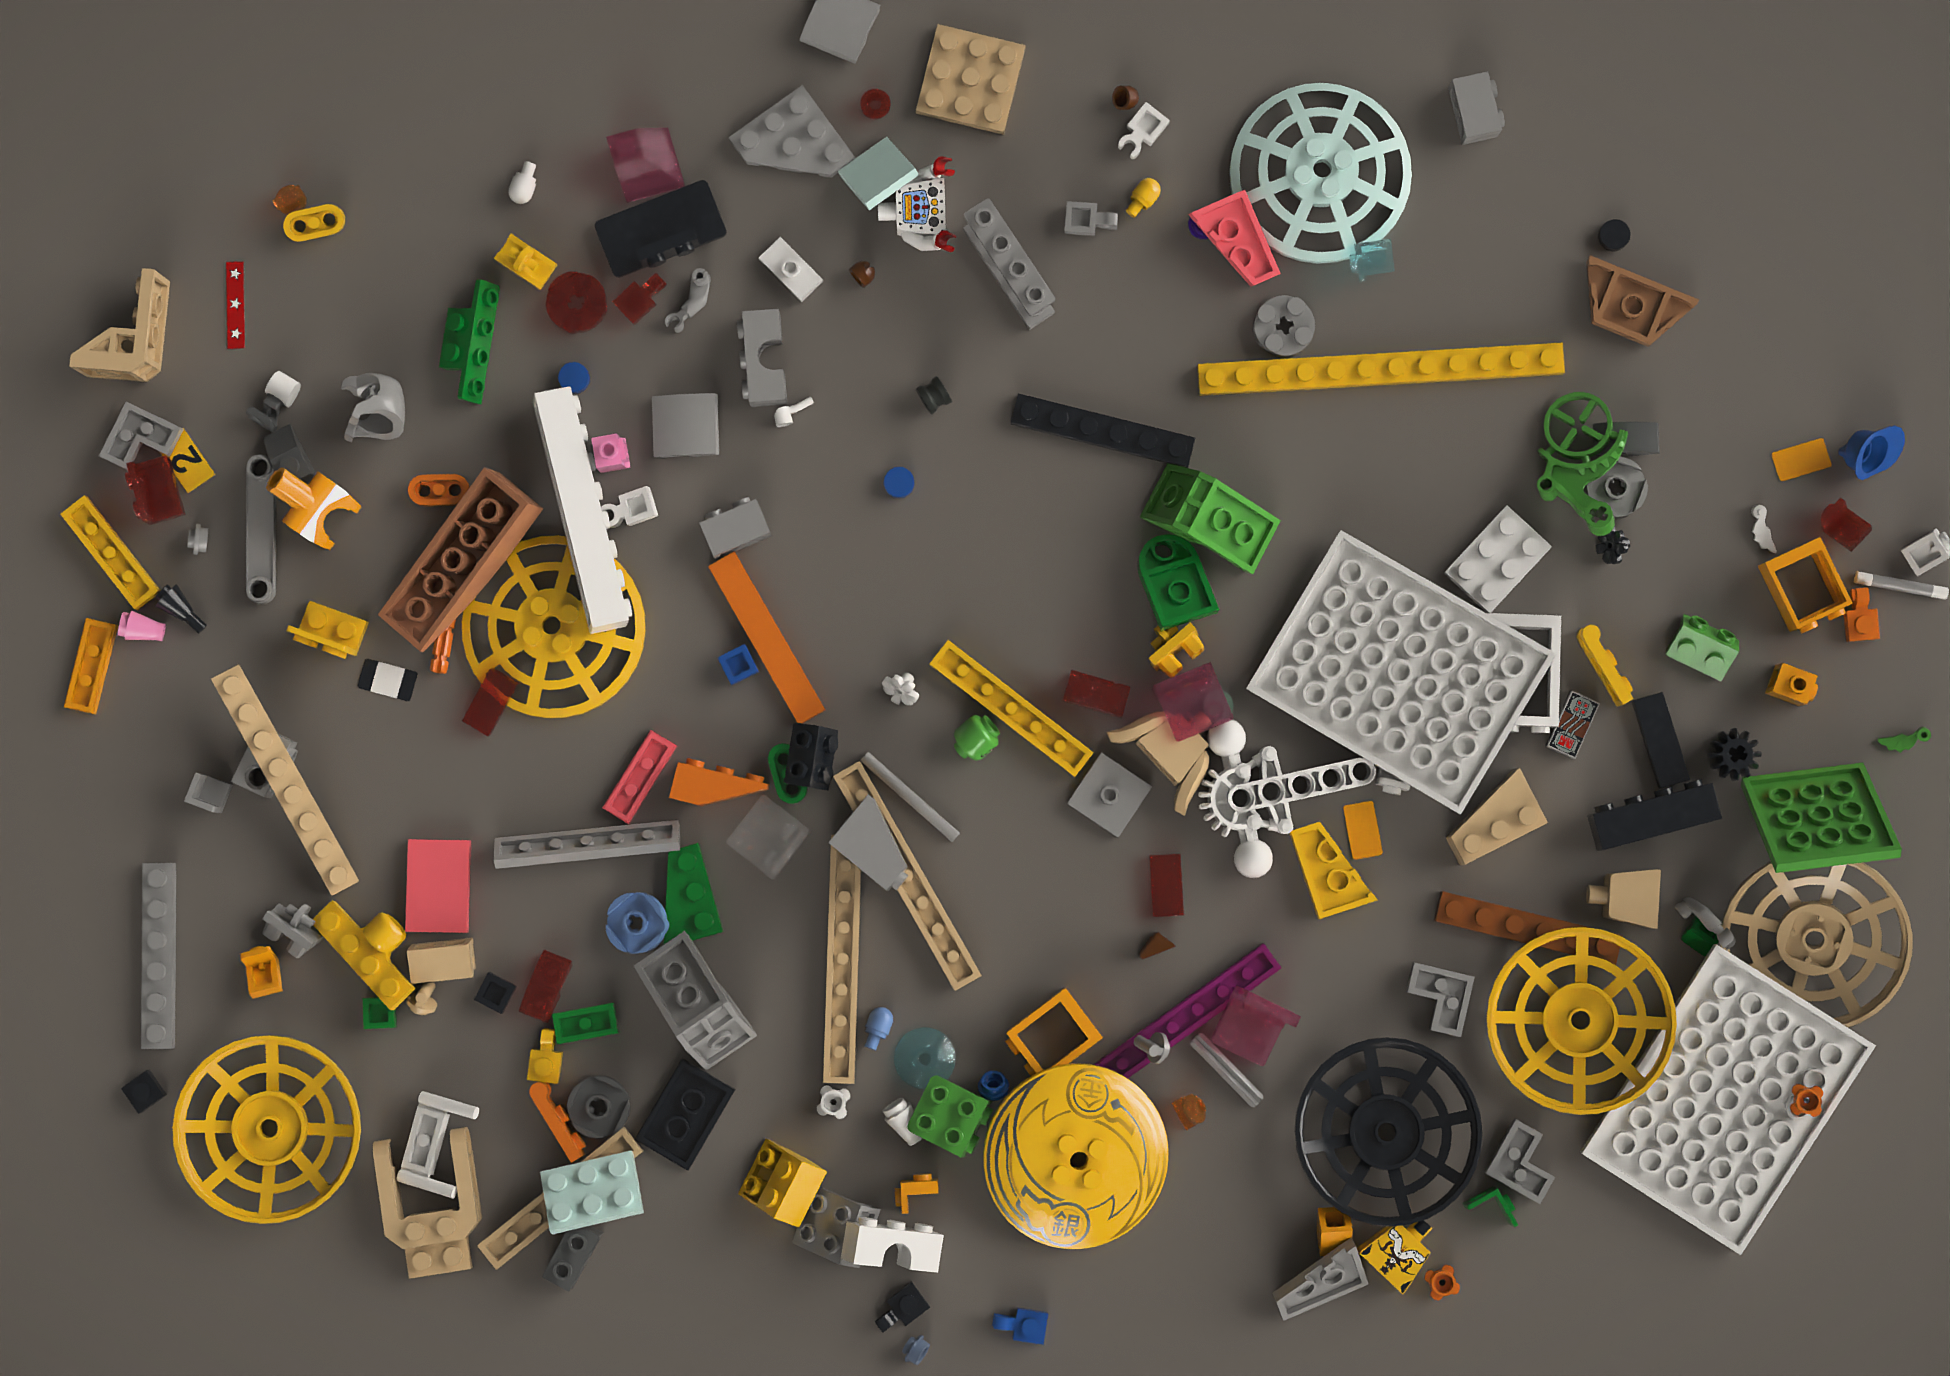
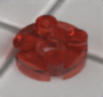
[545,271,608,334]

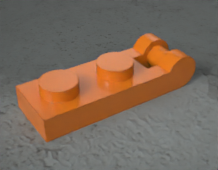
[529,1082,586,1163]

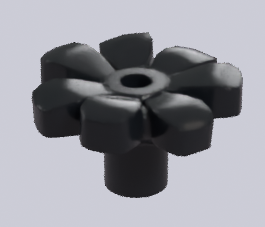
[1595,526,1630,564]

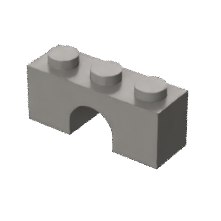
[737,309,787,407]

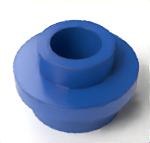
[978,1071,1009,1101]

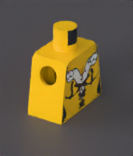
[1357,1220,1433,1294]

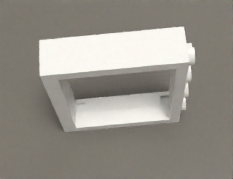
[1486,613,1561,733]

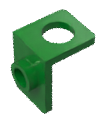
[1462,1186,1518,1228]

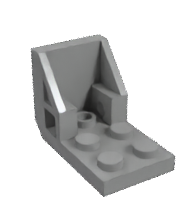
[634,931,757,1071]

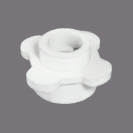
[817,1085,850,1119]

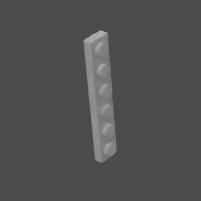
[493,820,680,869]
[141,863,176,1049]

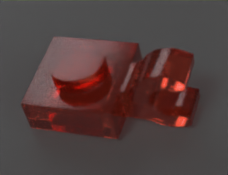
[612,273,667,325]

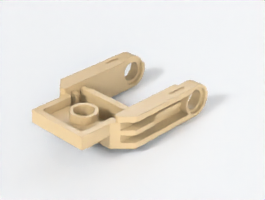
[373,1127,482,1279]

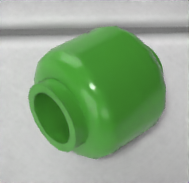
[954,715,1000,760]

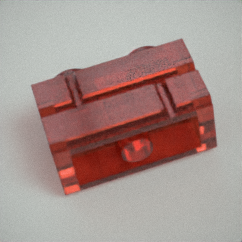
[1062,670,1131,718]

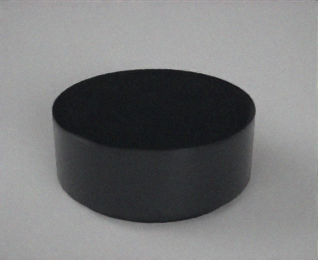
[1598,219,1631,251]

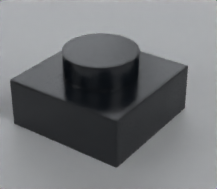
[474,972,517,1014]
[121,1070,167,1114]

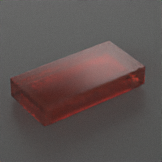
[462,668,519,736]
[1149,854,1184,917]

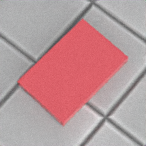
[405,839,471,933]

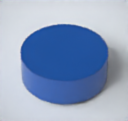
[558,362,590,394]
[884,467,915,498]

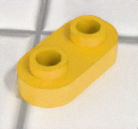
[283,204,345,242]

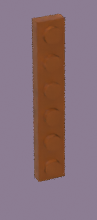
[1434,891,1623,965]

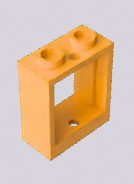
[1758,537,1853,634]
[1005,987,1103,1076]

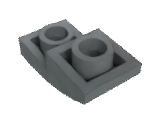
[1593,422,1660,456]

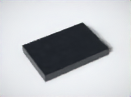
[635,1058,736,1171]

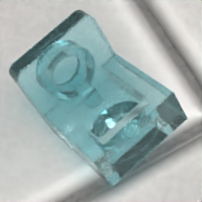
[1349,239,1395,282]

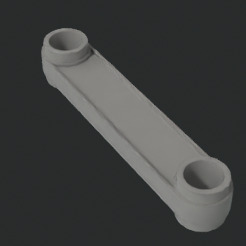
[246,454,276,605]

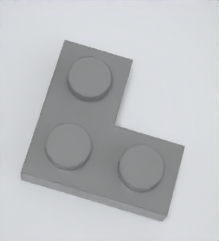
[99,401,184,470]
[1406,962,1475,1037]
[1484,1118,1555,1204]

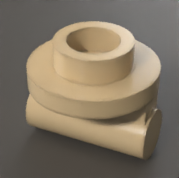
[406,982,437,1015]

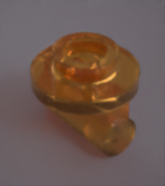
[272,185,307,215]
[1171,1094,1206,1130]

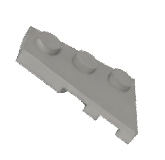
[1272,1237,1369,1321]

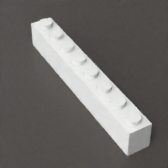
[532,386,632,634]

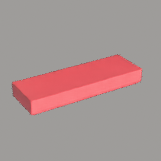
[602,730,677,824]

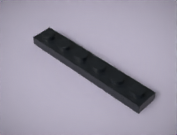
[1011,393,1196,468]

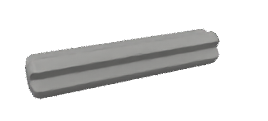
[1190,1033,1263,1107]

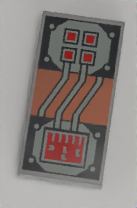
[1545,691,1600,760]

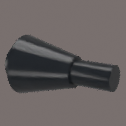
[155,584,207,634]

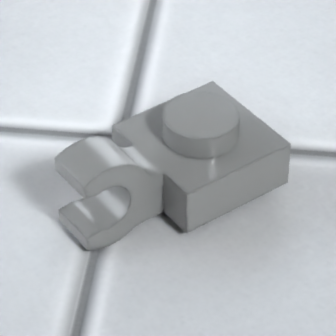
[1065,201,1118,236]

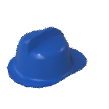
[1838,425,1905,480]

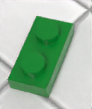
[552,1002,620,1044]

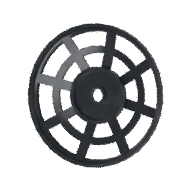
[1294,1037,1483,1227]

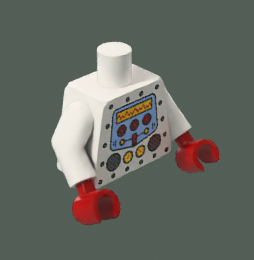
[878,156,956,252]

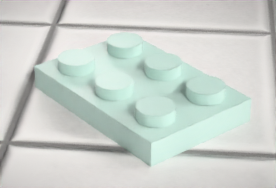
[540,1150,644,1234]

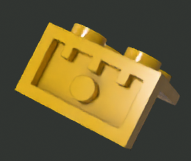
[286,600,369,659]

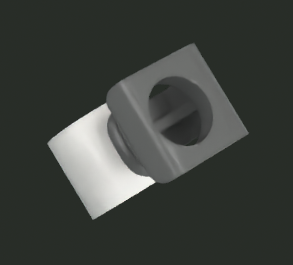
[246,371,301,433]

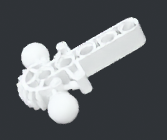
[1198,719,1376,878]

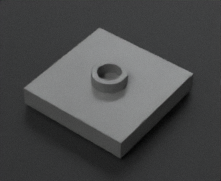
[1067,752,1152,838]

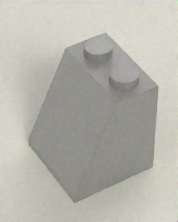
[828,794,908,891]

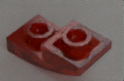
[519,950,573,1023]

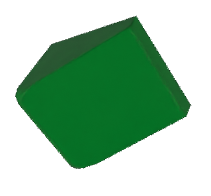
[1681,916,1719,956]

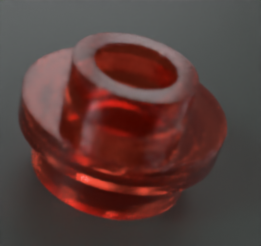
[860,89,891,120]

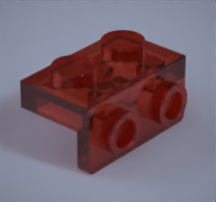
[125,455,186,525]

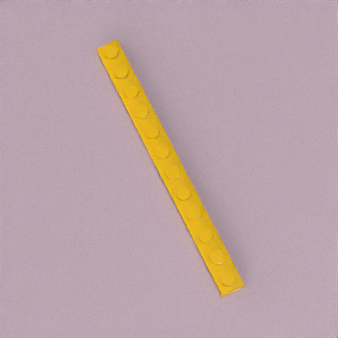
[1197,343,1565,396]

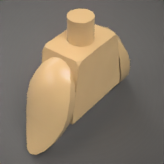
[1106,711,1212,816]

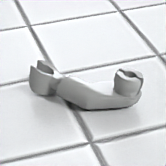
[665,268,711,333]
[1675,897,1736,951]

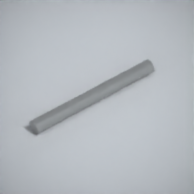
[860,752,960,842]

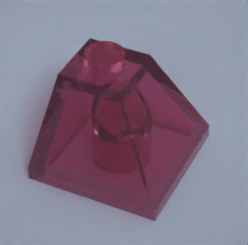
[606,127,685,203]

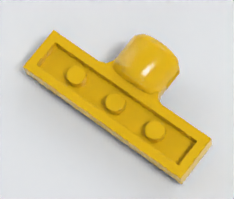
[313,900,416,1011]

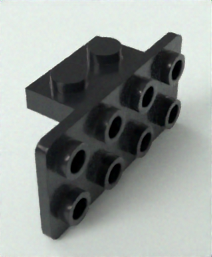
[595,180,727,278]

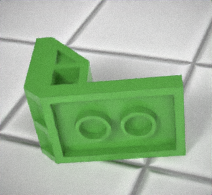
[1140,463,1281,574]

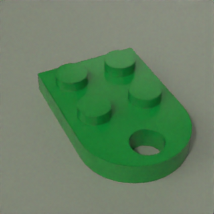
[1137,534,1219,631]

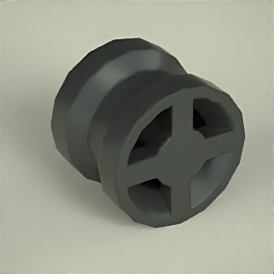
[916,376,952,415]

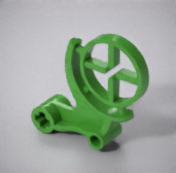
[1537,392,1628,536]

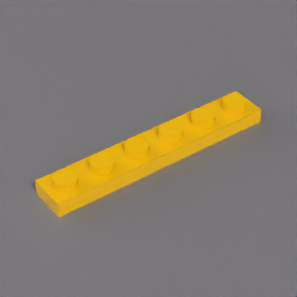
[929,640,1094,777]

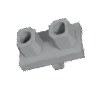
[262,903,323,958]

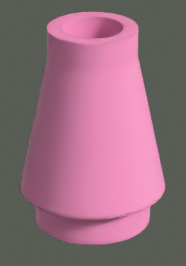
[118,610,166,642]

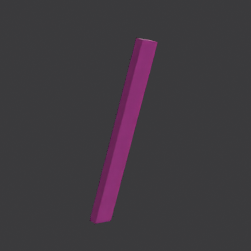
[1093,943,1282,1078]

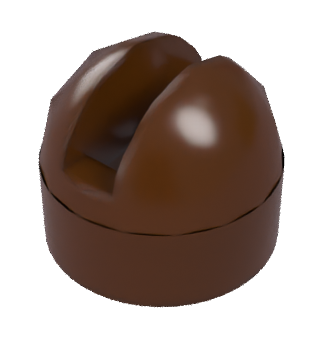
[1112,85,1139,110]
[849,261,875,288]

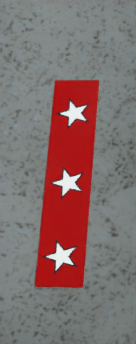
[226,261,245,349]

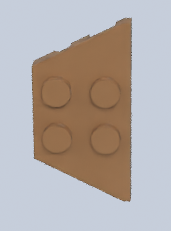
[1586,255,1699,347]

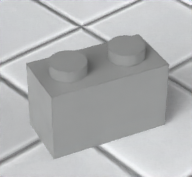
[1448,71,1505,145]
[699,497,772,560]

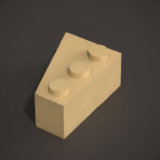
[1446,768,1548,865]

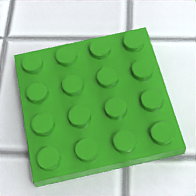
[1741,763,1902,873]

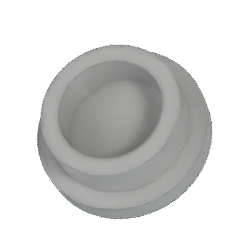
[187,524,208,555]

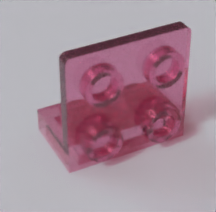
[1152,662,1233,742]
[1211,985,1301,1066]

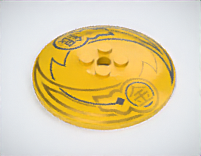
[983,1063,1168,1249]

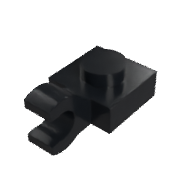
[875,1281,930,1333]

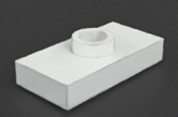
[759,237,823,302]

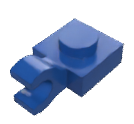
[992,1307,1048,1345]

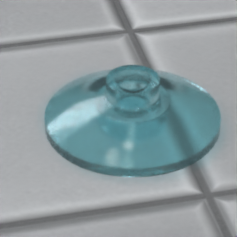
[894,1027,956,1089]

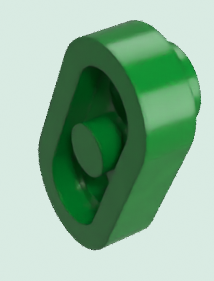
[768,743,808,804]

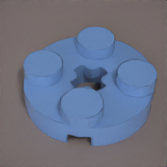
[605,892,669,954]

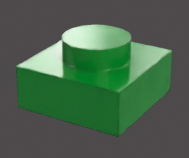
[362,997,397,1029]

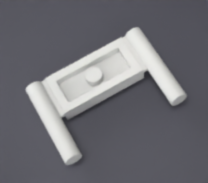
[397,1091,479,1198]

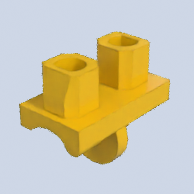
[494,234,557,290]
[1148,622,1205,678]

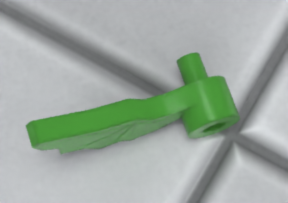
[1877,727,1931,753]

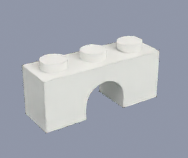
[841,1217,944,1273]

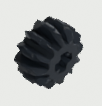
[1707,728,1762,781]

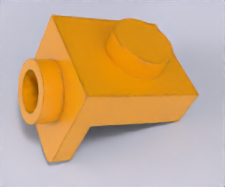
[240,946,283,999]
[895,1173,939,1214]

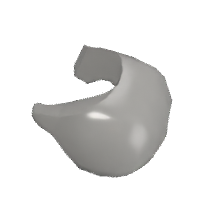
[341,373,405,443]

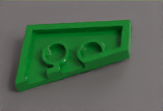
[664,843,724,945]

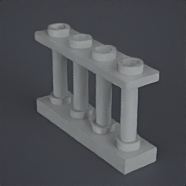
[963,198,1055,330]

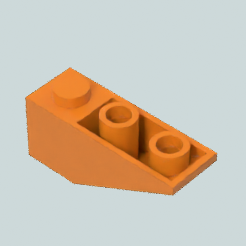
[669,758,770,806]

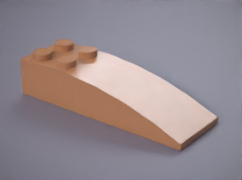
[378,467,544,652]

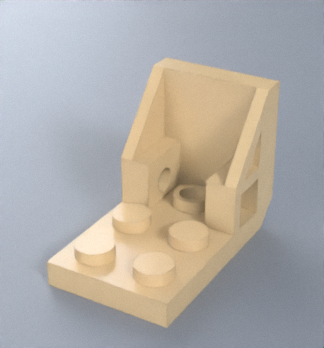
[69,268,170,382]

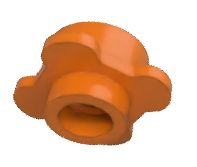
[1790,1084,1823,1117]
[1424,1264,1460,1300]

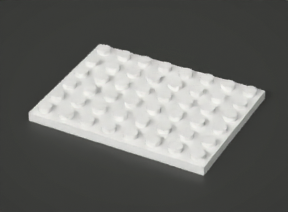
[1246,530,1556,815]
[1580,944,1876,1255]

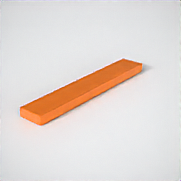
[708,551,826,724]

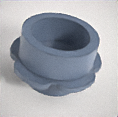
[902,1335,930,1365]

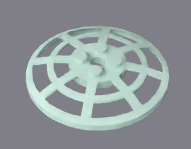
[1229,83,1412,264]

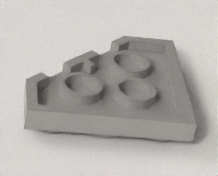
[729,85,855,178]

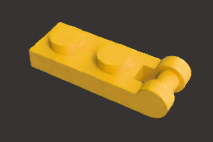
[1576,625,1634,707]

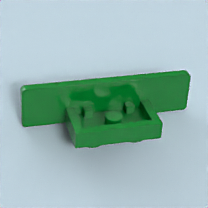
[439,279,500,404]

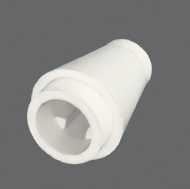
[883,1098,922,1146]

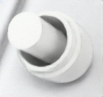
[508,161,536,204]

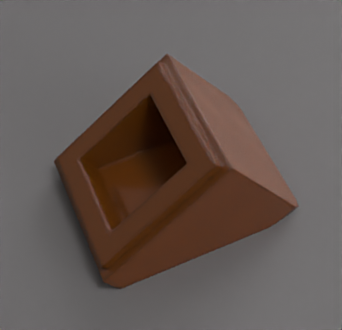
[1138,932,1176,959]

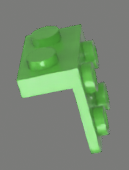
[908,1075,994,1158]

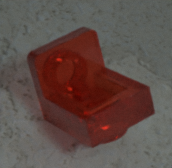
[1820,498,1872,552]

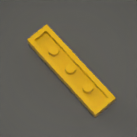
[60,495,161,611]

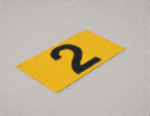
[160,428,216,493]

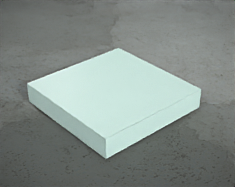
[838,136,919,210]

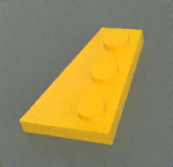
[1290,822,1378,919]

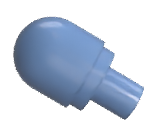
[864,1007,893,1051]

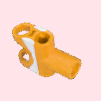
[266,467,362,550]

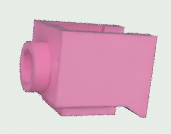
[591,433,631,473]

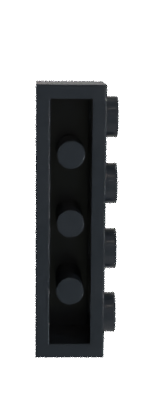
[1587,779,1722,851]

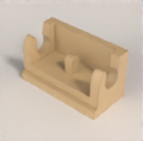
[407,938,476,984]

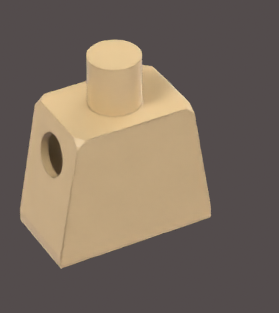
[1586,869,1661,929]

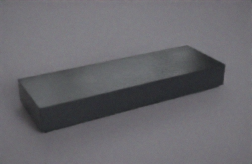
[1631,692,1690,789]

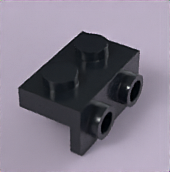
[784,723,838,791]

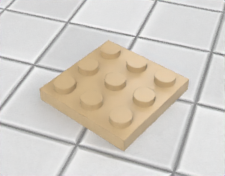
[916,24,1026,135]

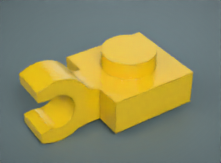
[527,1028,563,1084]

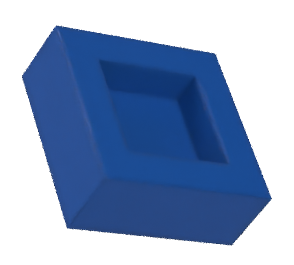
[717,644,759,685]

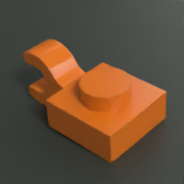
[1844,587,1880,642]

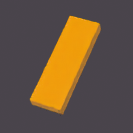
[64,618,118,714]

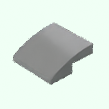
[800,0,880,64]
[652,393,719,458]

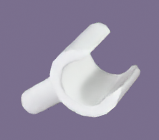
[774,397,814,428]

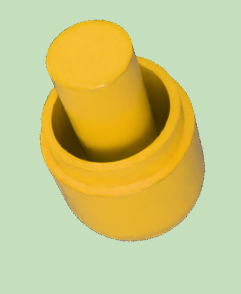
[1125,178,1161,218]

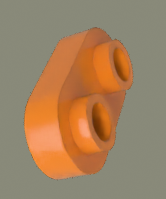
[408,474,470,507]

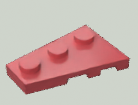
[1188,189,1281,287]

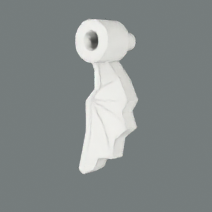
[1751,505,1777,553]

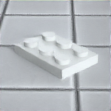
[1444,505,1552,613]

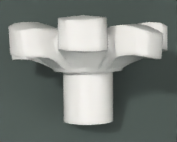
[882,673,919,705]

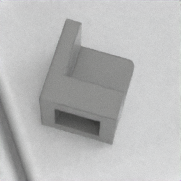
[184,773,233,813]

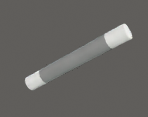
[1854,571,1949,600]

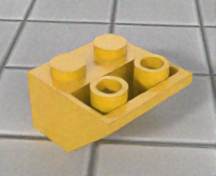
[738,1139,827,1227]

